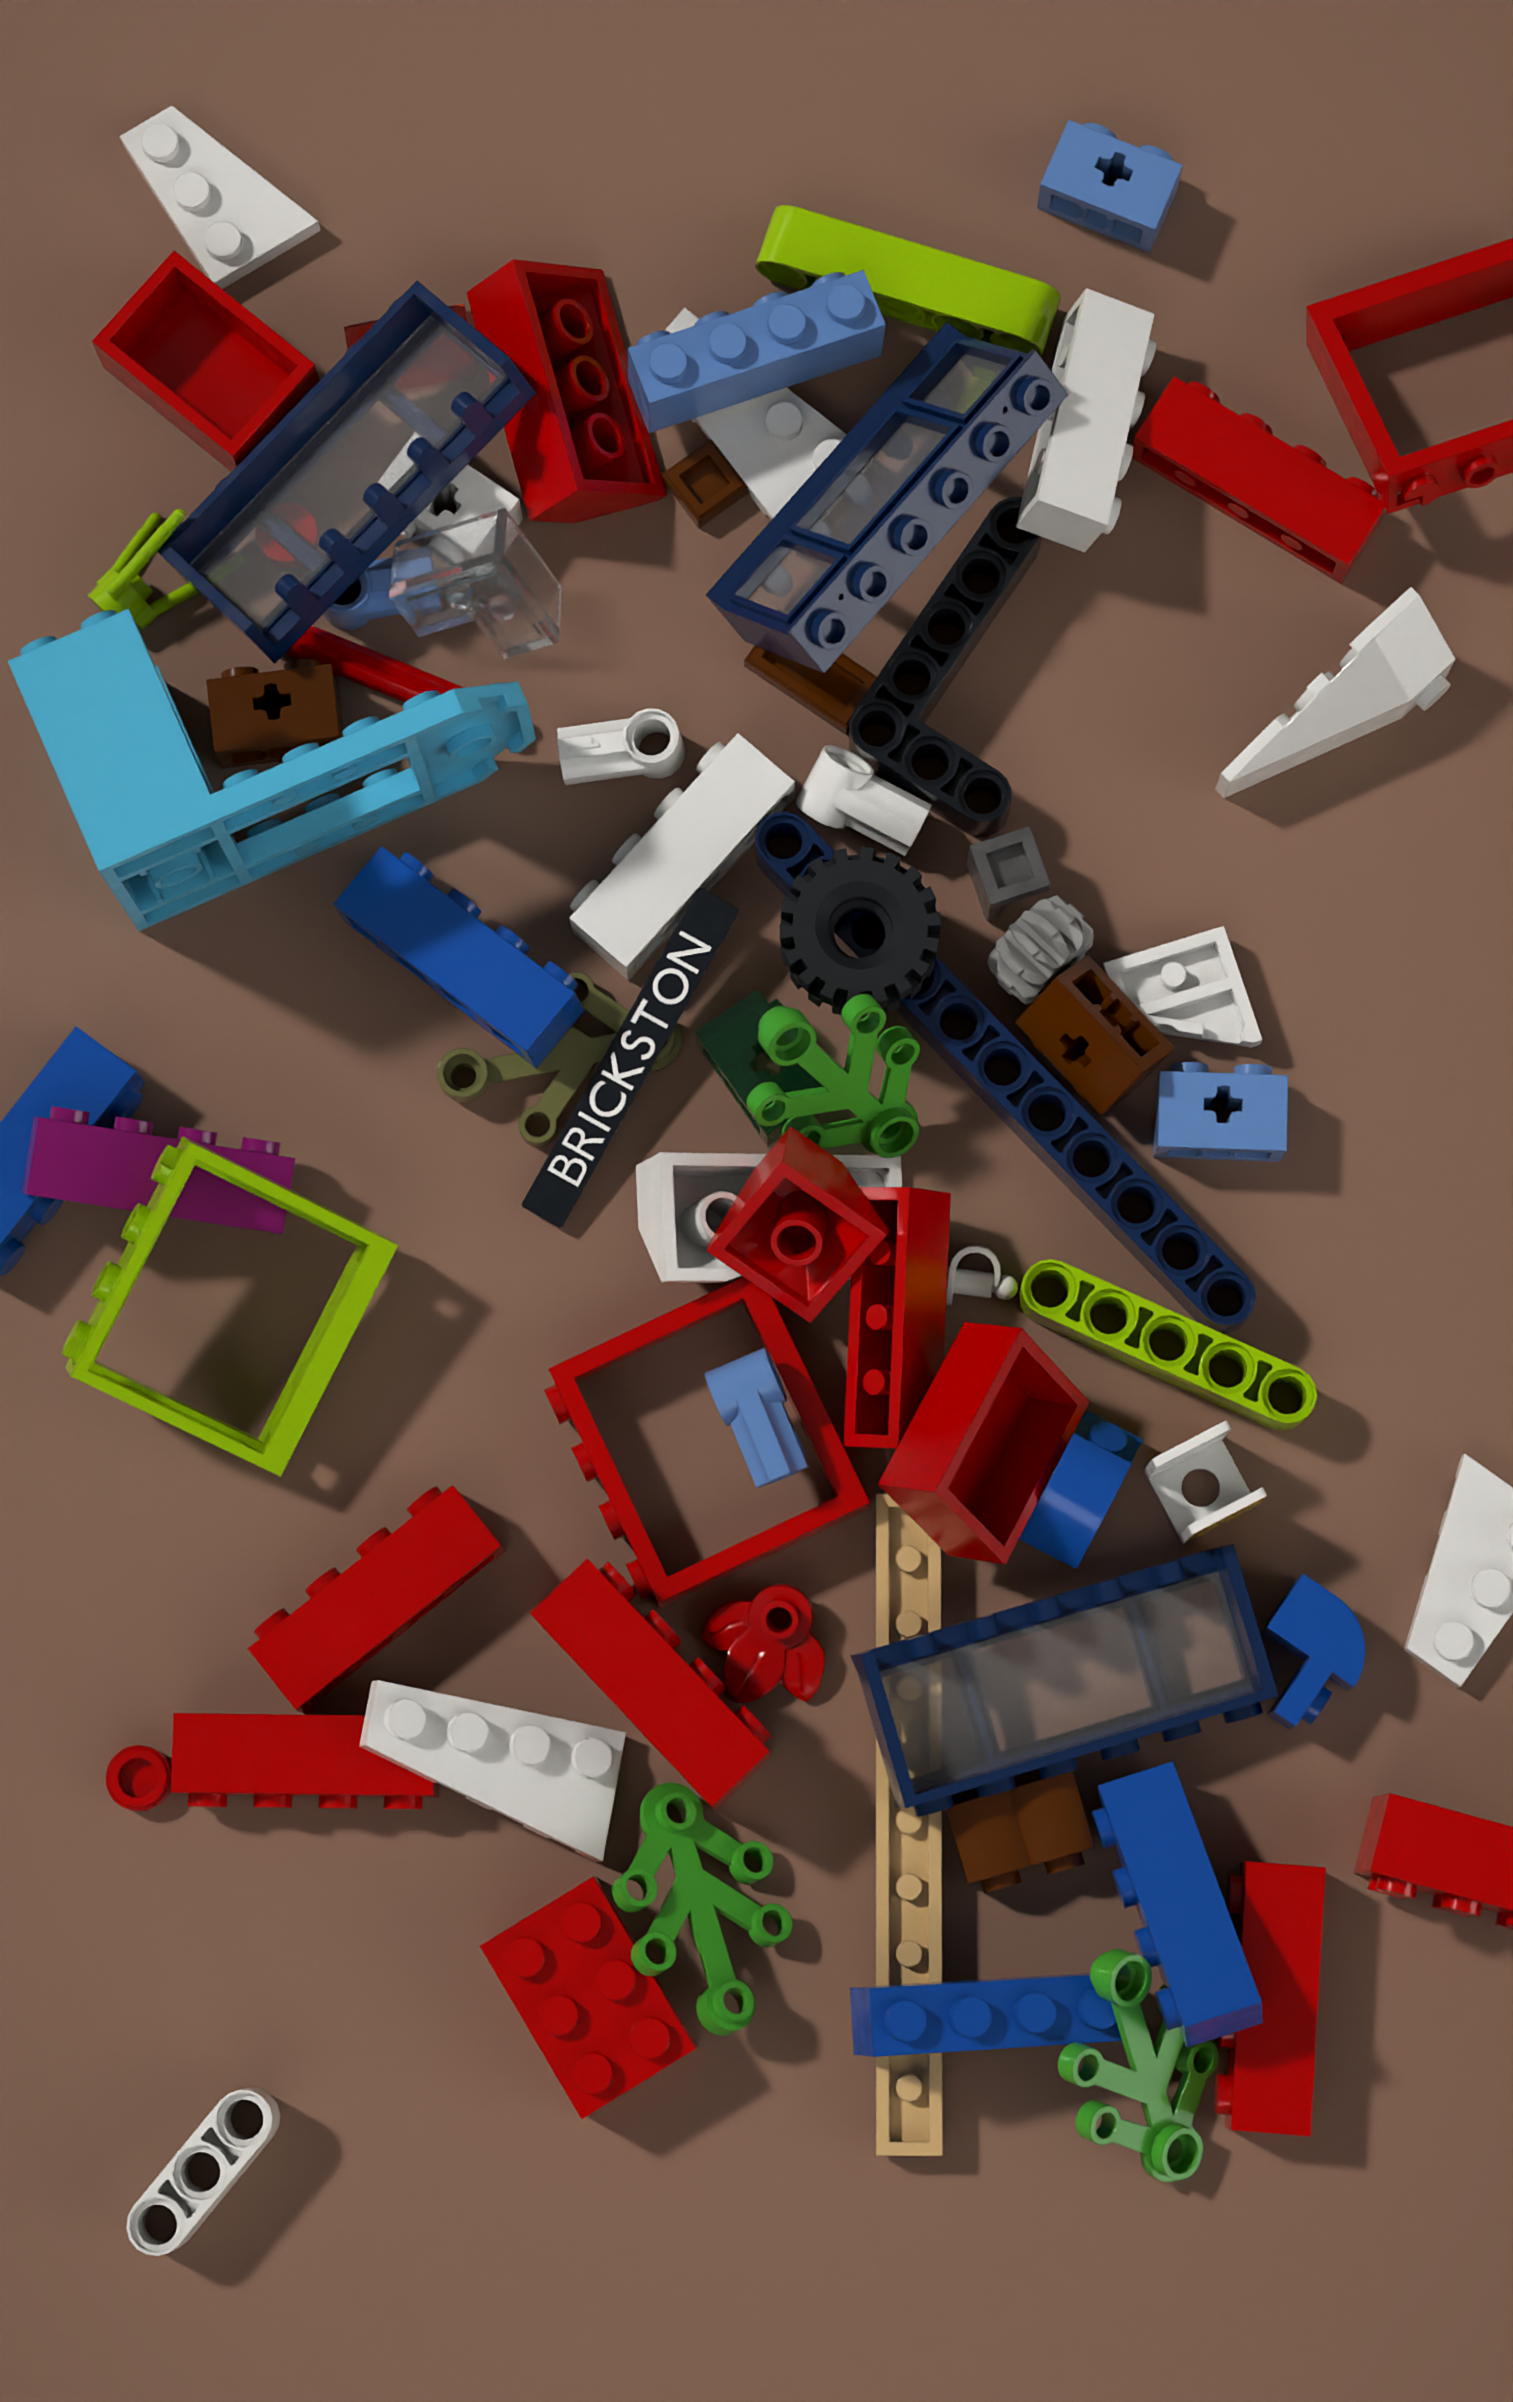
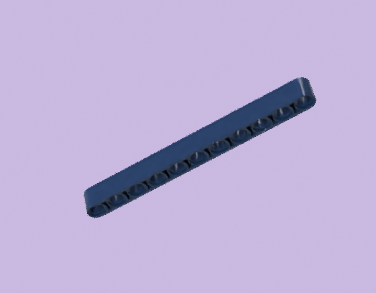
[755,812,1256,1334]

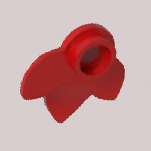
[701,1584,825,1703]

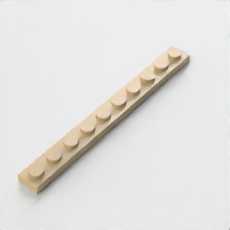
[876,1494,943,2156]

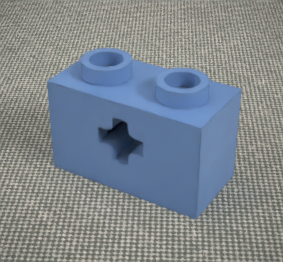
[1037,120,1183,253]
[1153,1062,1288,1162]

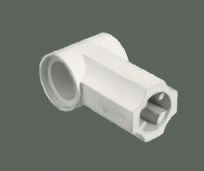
[557,708,685,785]
[796,745,932,856]

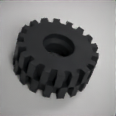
[779,847,941,1018]

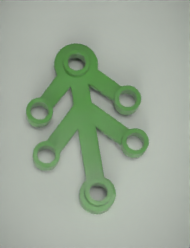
[747,994,920,1158]
[612,1782,793,2036]
[1058,1949,1219,2182]

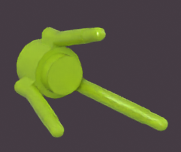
[87,508,247,630]

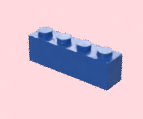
[333,846,584,1069]
[0,1026,145,1276]
[1091,1761,1263,2048]
[850,1973,1122,2057]

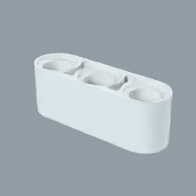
[126,2087,280,2256]

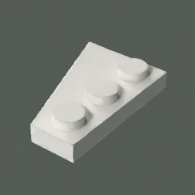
[120,106,321,289]
[1404,1454,1513,1688]

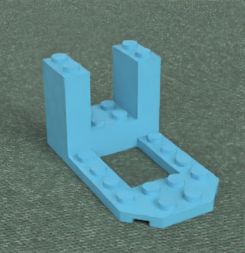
[7,609,536,931]

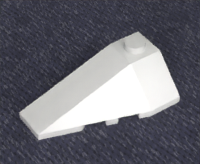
[636,1152,902,1283]

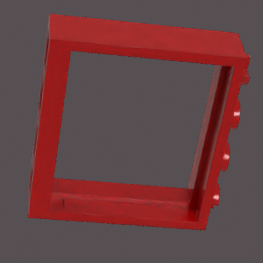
[1306,238,1513,514]
[544,1277,870,1608]

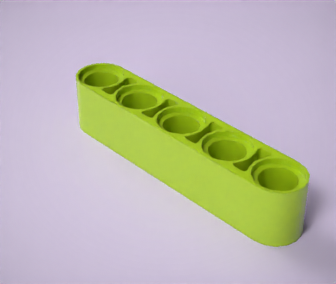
[755,205,1061,356]
[1018,1259,1317,1431]

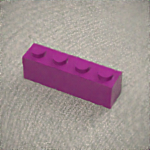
[22,1106,295,1234]

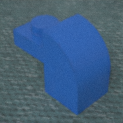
[1019,1410,1143,1569]
[1260,1573,1365,1729]

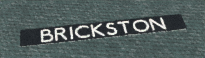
[522,888,739,1228]

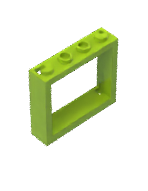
[62,1136,398,1477]

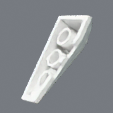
[1215,587,1455,798]

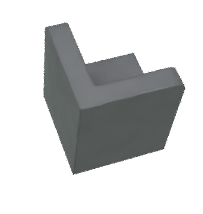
[966,826,1051,921]

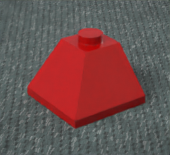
[706,1126,888,1323]

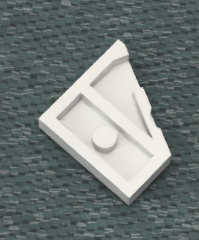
[1102,926,1262,1048]

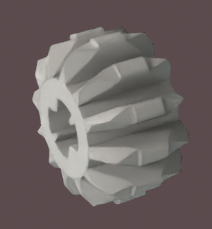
[988,895,1094,1004]

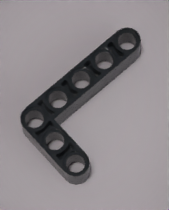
[849,497,1042,837]

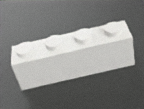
[1016,288,1156,552]
[569,733,795,981]

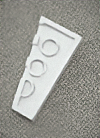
[665,308,875,556]
[359,1680,626,1862]

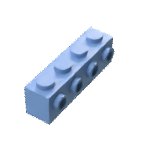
[628,270,886,433]

